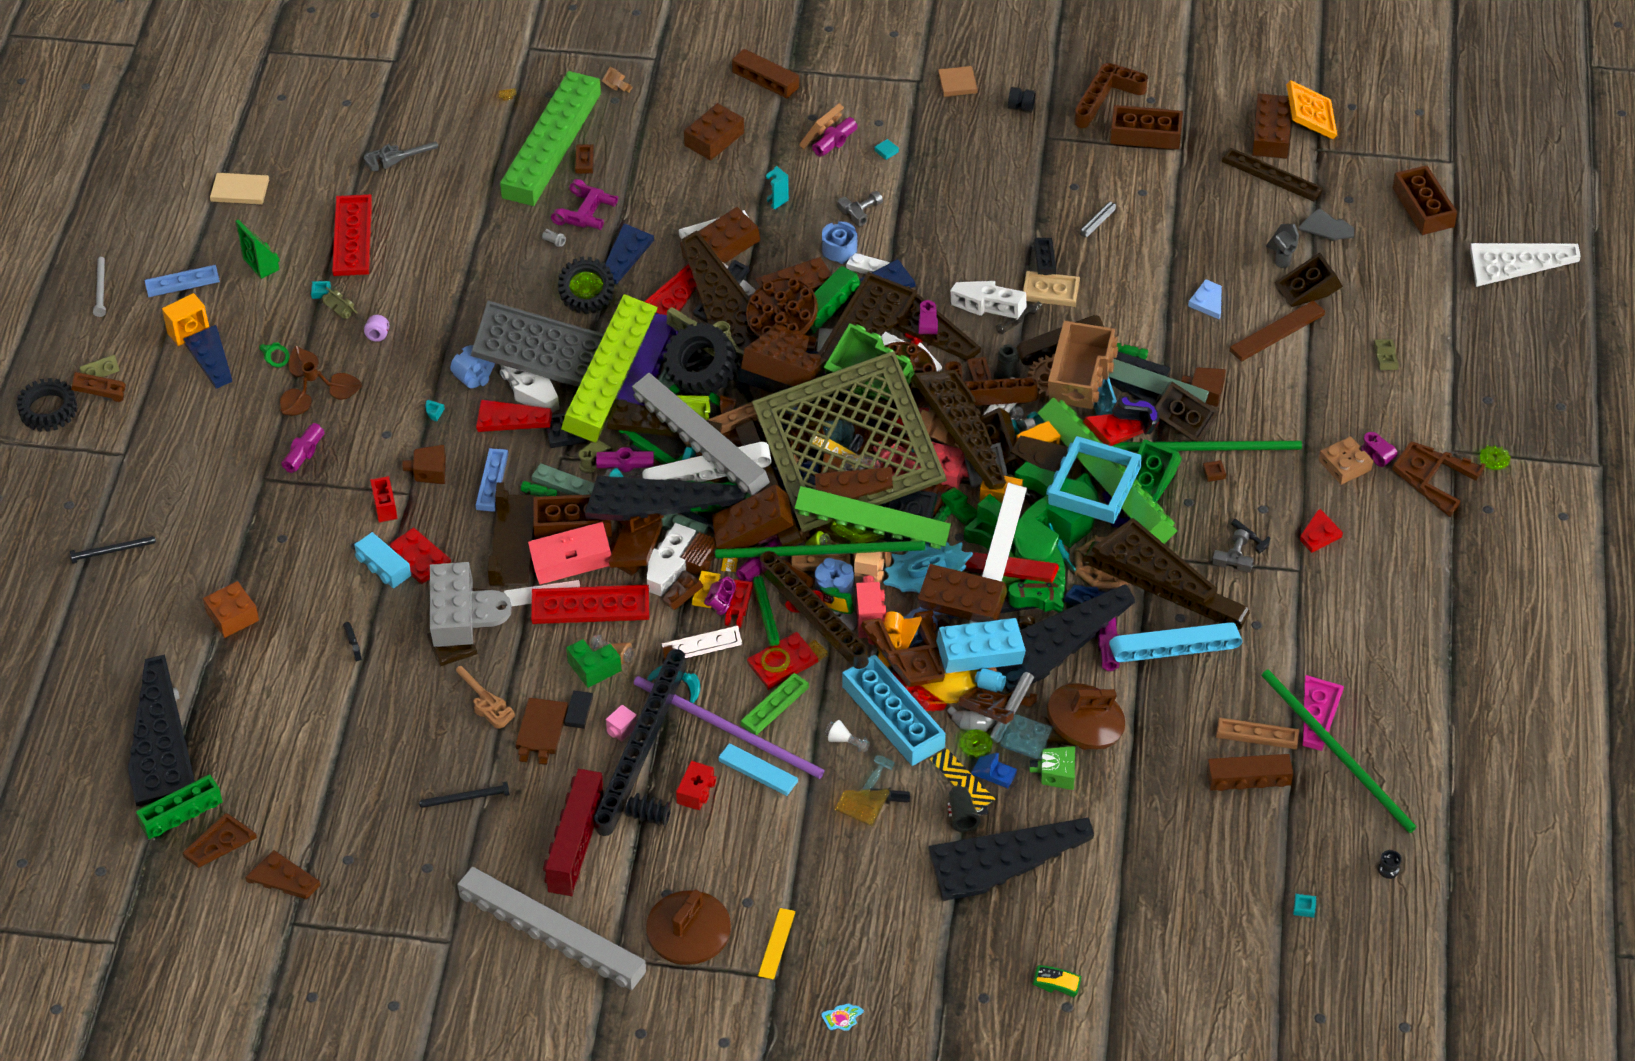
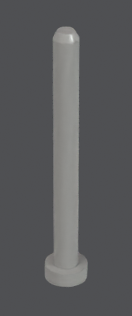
[93,256,106,317]

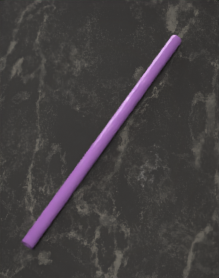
[634,676,824,779]

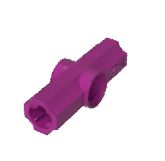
[812,117,857,157]
[281,423,325,473]
[596,447,654,472]
[736,537,783,582]
[1098,617,1120,671]

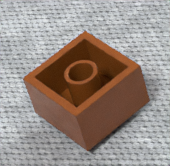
[203,581,259,638]

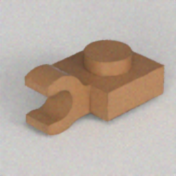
[602,67,633,93]

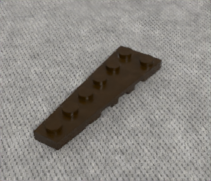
[607,399,722,437]

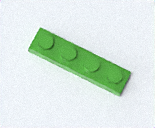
[741,673,809,736]

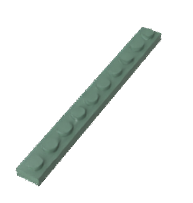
[531,463,708,535]

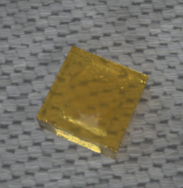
[497,88,516,101]

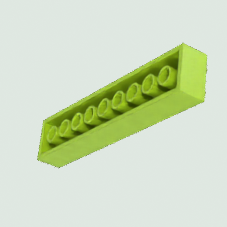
[561,294,658,443]

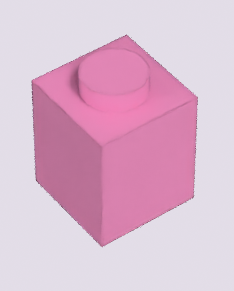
[606,705,637,742]

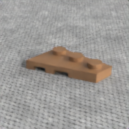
[799,103,844,149]

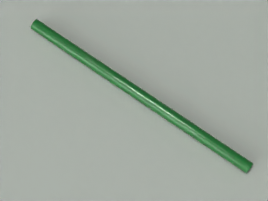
[1113,440,1302,451]
[715,541,925,559]
[1261,669,1417,833]

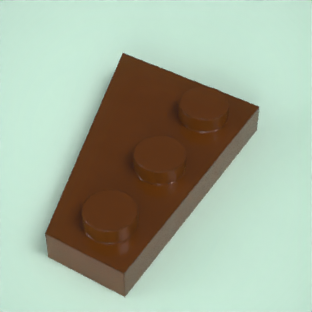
[183,812,257,868]
[245,850,321,900]

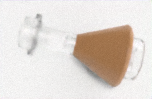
[591,634,635,665]

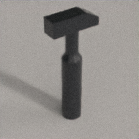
[1231,519,1271,554]
[343,622,362,662]

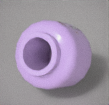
[364,315,390,342]

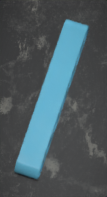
[1109,623,1242,662]

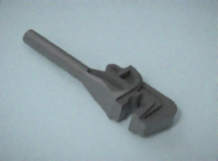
[364,141,438,171]

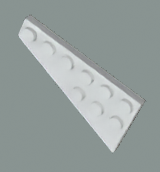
[1470,243,1581,287]

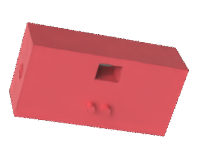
[528,522,612,585]

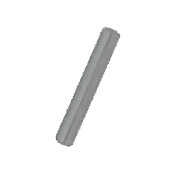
[989,672,1034,743]

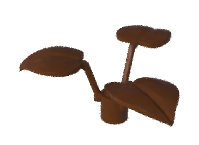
[280,346,362,416]

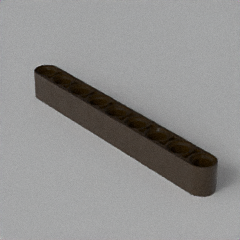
[735,418,803,546]
[1083,541,1250,630]
[760,551,869,669]

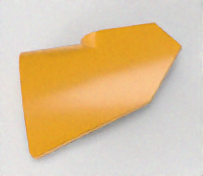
[877,612,922,668]

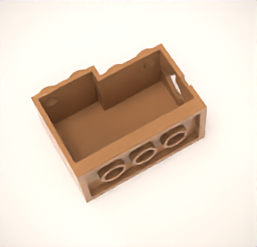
[1048,321,1118,409]

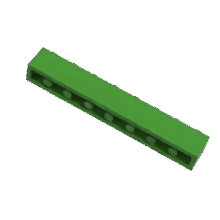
[795,486,951,550]

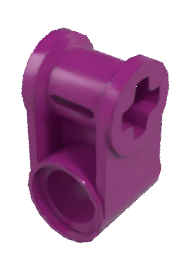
[919,300,938,334]
[1361,432,1398,467]
[704,577,736,616]

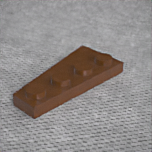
[815,467,893,500]

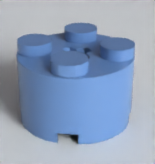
[822,221,857,264]
[450,345,495,388]
[815,558,854,596]

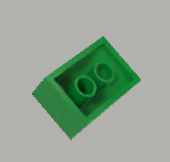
[235,219,280,279]
[1136,439,1182,503]

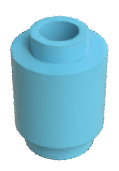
[975,668,1006,692]

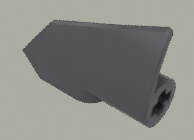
[1299,209,1355,241]
[1266,224,1299,268]

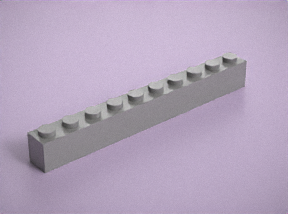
[632,373,770,496]
[458,866,646,990]

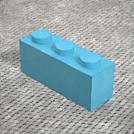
[354,532,411,588]

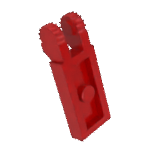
[724,579,753,628]

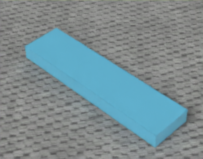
[718,743,798,796]

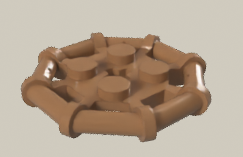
[1074,535,1130,589]

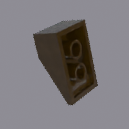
[1275,252,1343,307]
[1154,381,1219,441]
[979,407,1018,464]

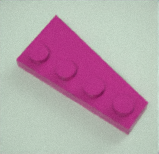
[1303,675,1344,751]

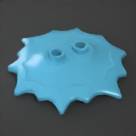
[883,542,973,594]

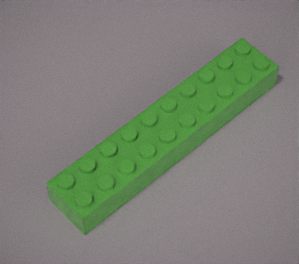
[500,71,601,206]
[1038,397,1178,544]

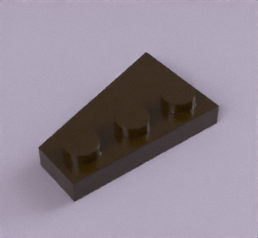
[1010,435,1068,472]

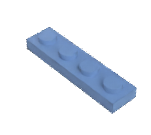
[145,265,220,297]
[476,448,508,512]

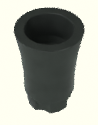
[994,344,1020,380]
[949,785,981,832]

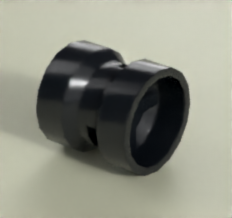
[1378,850,1402,879]

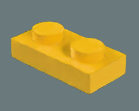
[692,571,721,608]

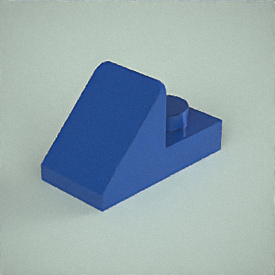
[971,752,1017,788]

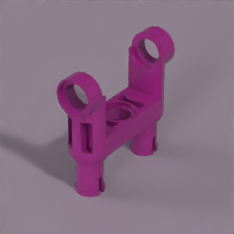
[551,179,618,230]

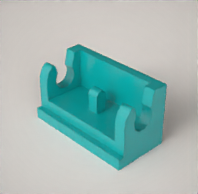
[766,166,789,209]

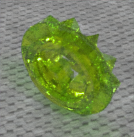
[1480,445,1511,470]
[960,729,992,758]

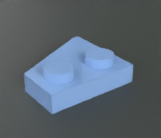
[1188,279,1222,319]

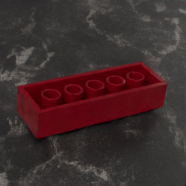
[543,768,604,896]

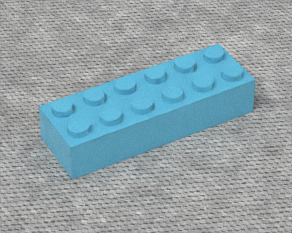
[842,655,946,766]

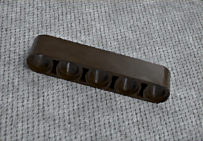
[1016,315,1104,365]

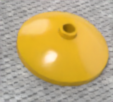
[921,670,978,703]

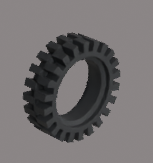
[558,257,614,314]
[16,378,77,432]

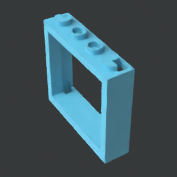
[1046,436,1141,524]

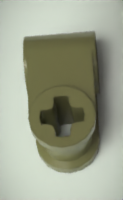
[578,439,613,473]

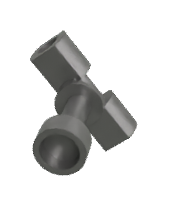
[837,191,883,226]
[1213,529,1253,572]

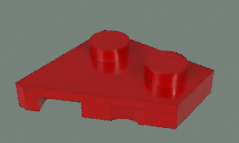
[1300,509,1343,553]

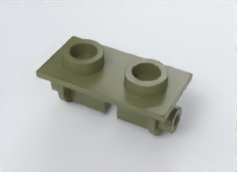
[322,287,358,319]
[79,354,120,377]

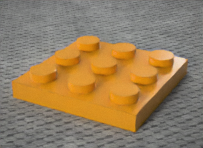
[1286,80,1337,139]

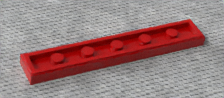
[963,551,1059,583]

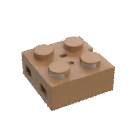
[1319,436,1373,485]

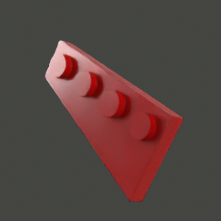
[645,264,696,315]
[476,400,552,432]
[1083,414,1159,446]

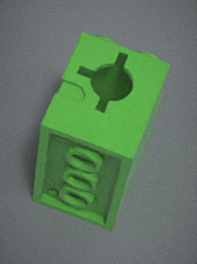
[824,324,914,401]

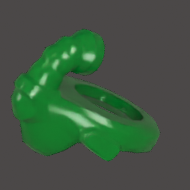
[259,342,290,368]

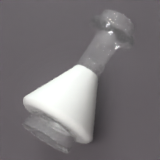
[825,720,870,752]

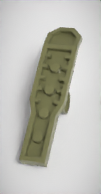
[667,307,744,371]

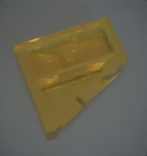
[835,788,890,827]

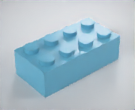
[936,618,1026,673]

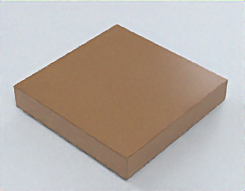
[938,66,977,97]

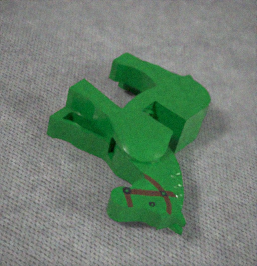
[964,462,1099,613]

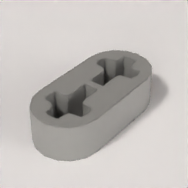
[1017,418,1036,433]

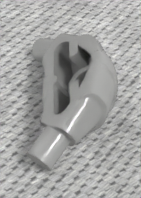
[947,706,997,733]

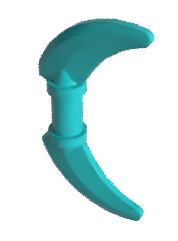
[1048,523,1076,572]
[647,665,701,703]

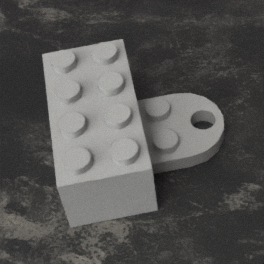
[430,562,512,647]

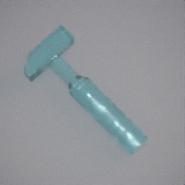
[860,756,895,796]

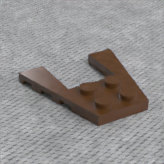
[1392,441,1486,517]
[861,610,945,687]

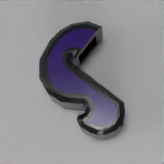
[1112,396,1160,435]

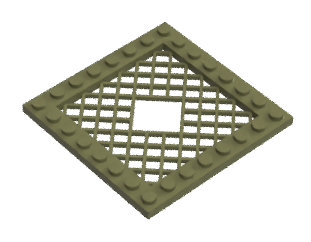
[752,351,947,533]

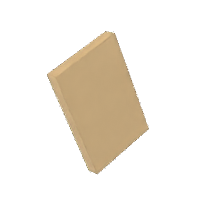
[210,173,269,204]
[1023,271,1080,307]

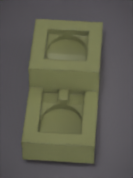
[1374,339,1399,370]

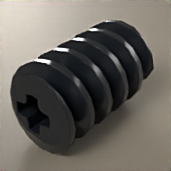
[625,792,671,827]

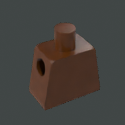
[1181,367,1226,407]
[402,445,446,484]

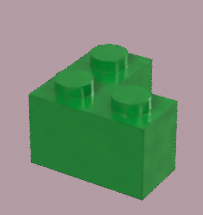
[566,639,622,688]

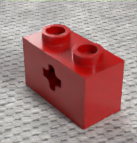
[370,476,398,522]
[676,761,717,811]

